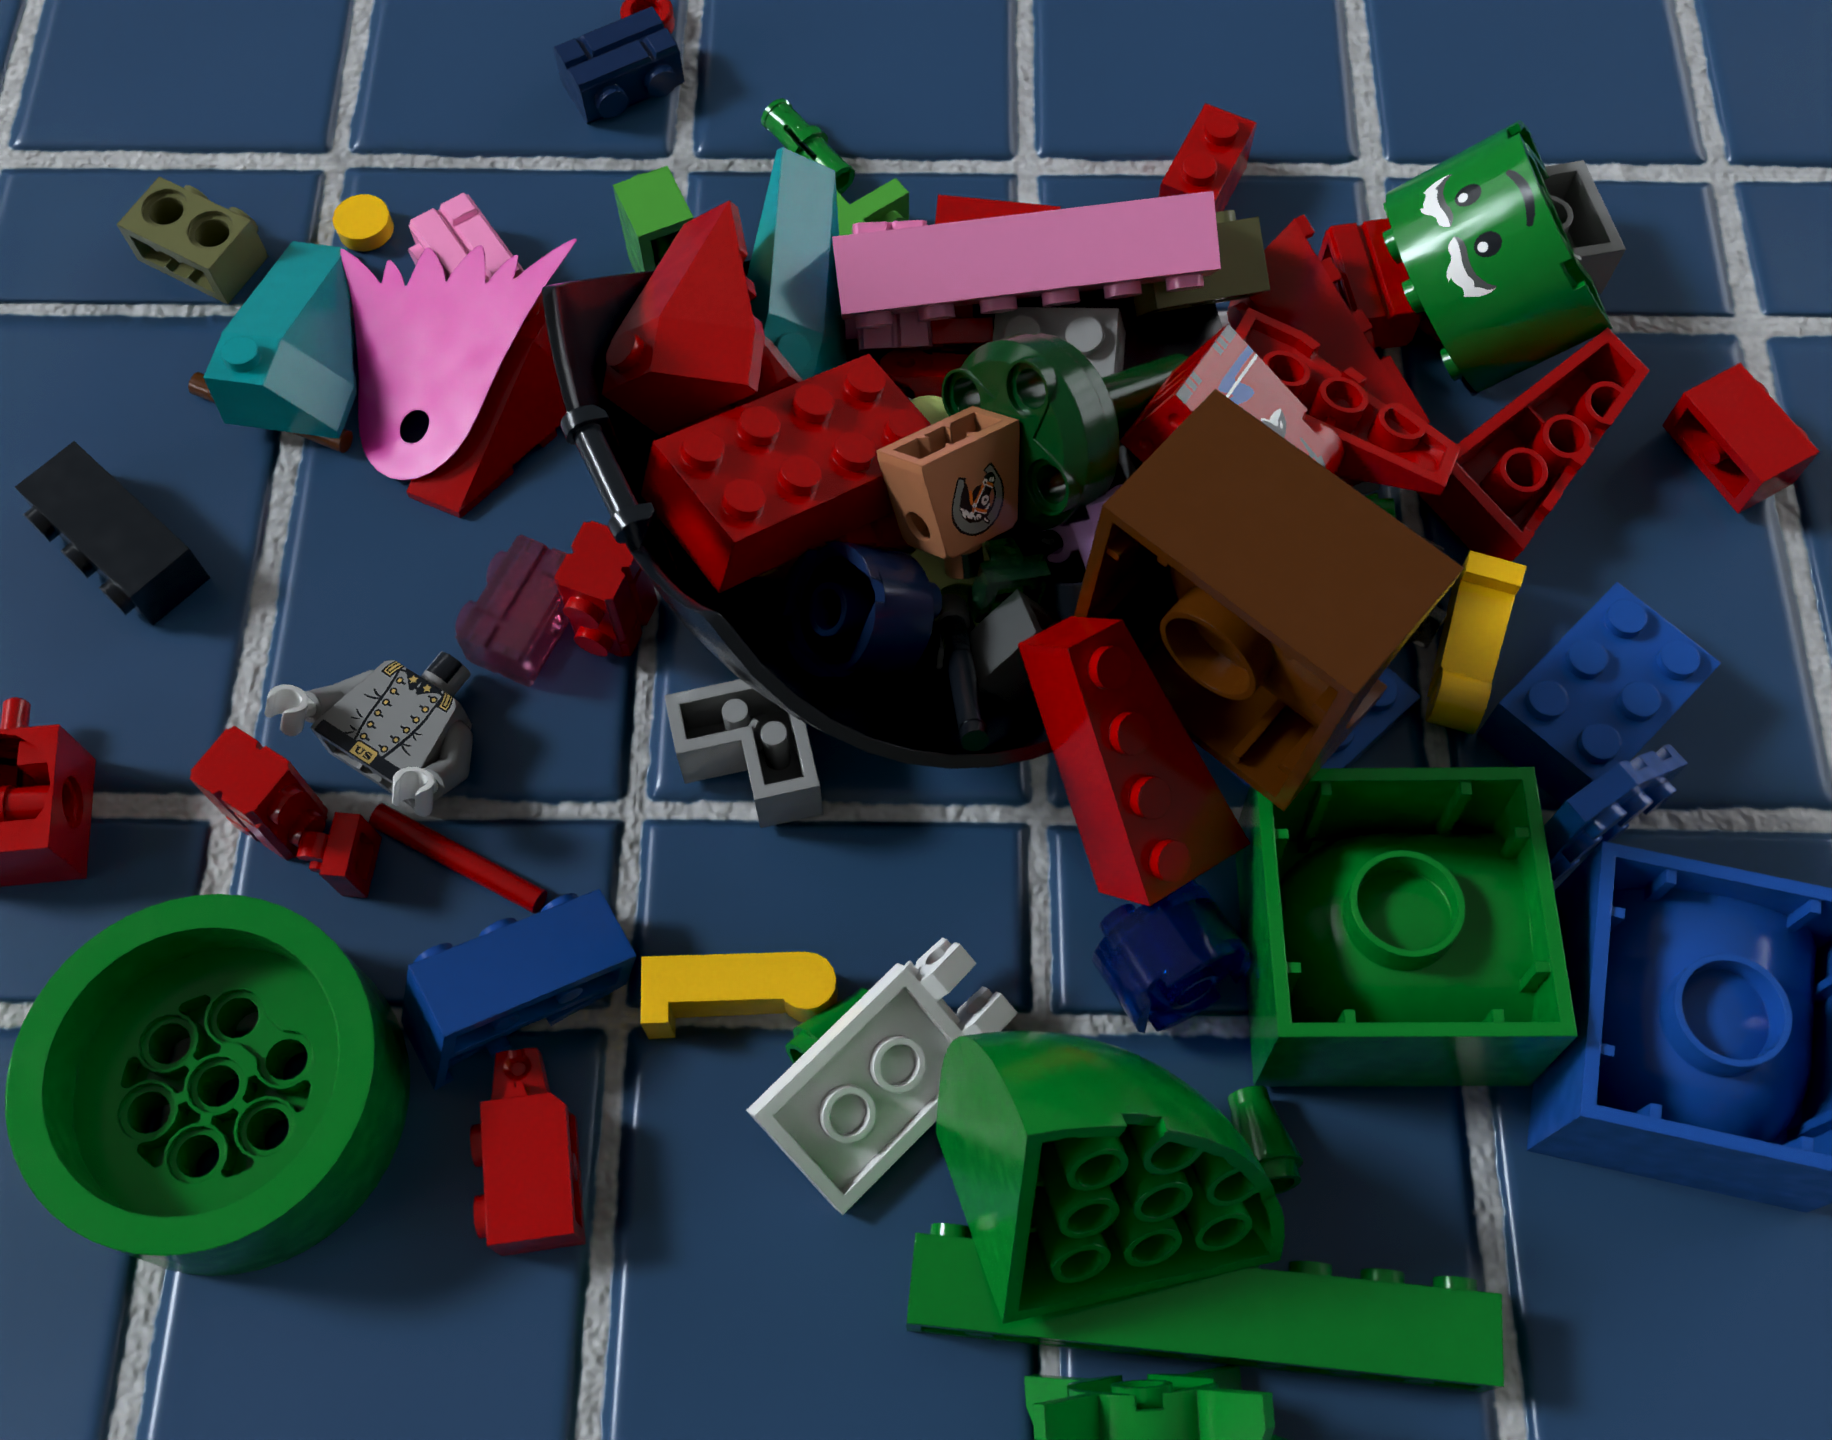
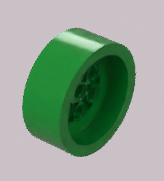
[5,894,410,1276]

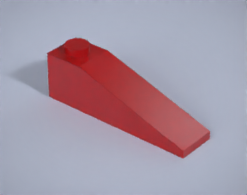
[406,278,567,518]

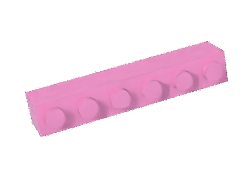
[832,191,1221,329]

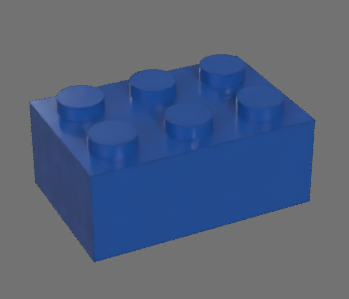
[1477,582,1721,805]

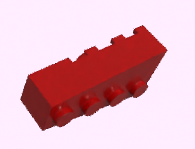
[1018,616,1250,906]

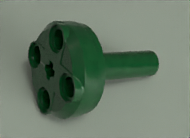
[941,333,1188,531]

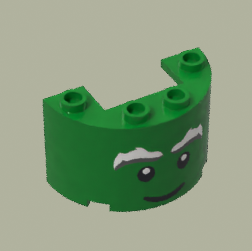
[1383,120,1612,393]

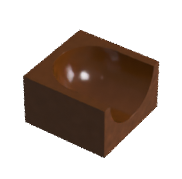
[1074,389,1464,811]

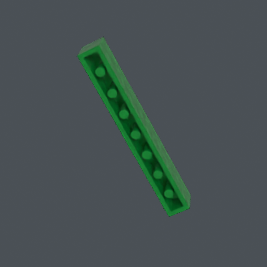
[906,1223,1504,1392]

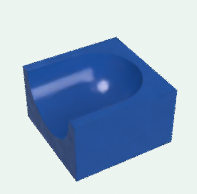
[1526,841,1832,1213]

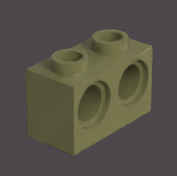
[116,176,269,304]

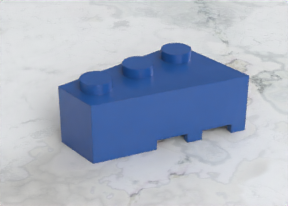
[401,888,637,1090]

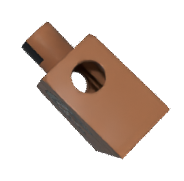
[876,406,1020,579]

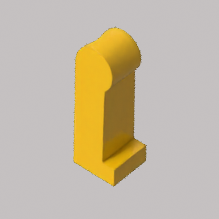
[1425,550,1527,735]
[640,952,838,1039]

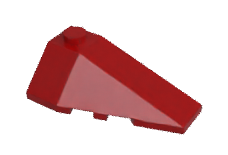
[601,200,765,435]
[1235,307,1461,495]

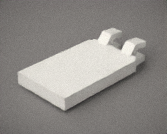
[746,938,1018,1215]

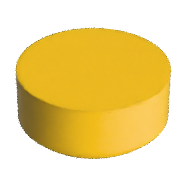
[333,194,394,252]

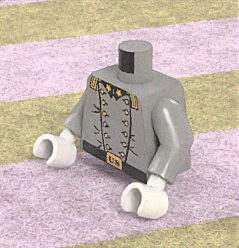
[264,651,473,817]

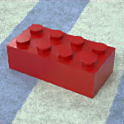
[640,354,931,593]

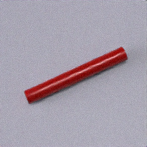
[369,803,548,914]

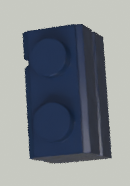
[553,6,685,124]

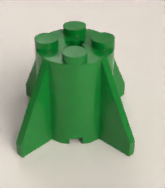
[1024,1365,1275,1440]

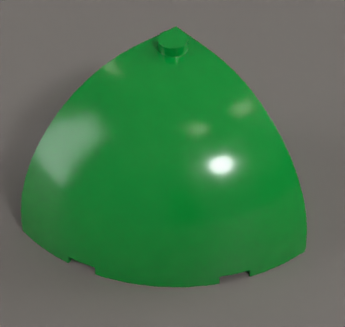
[936,1031,1285,1324]

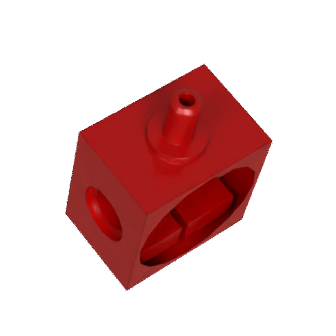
[0,697,96,887]

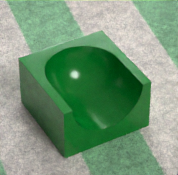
[1235,767,1578,1087]

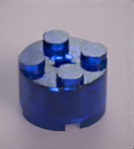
[1092,879,1253,1033]

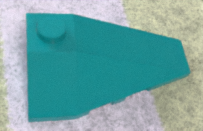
[747,147,847,380]
[203,241,357,438]

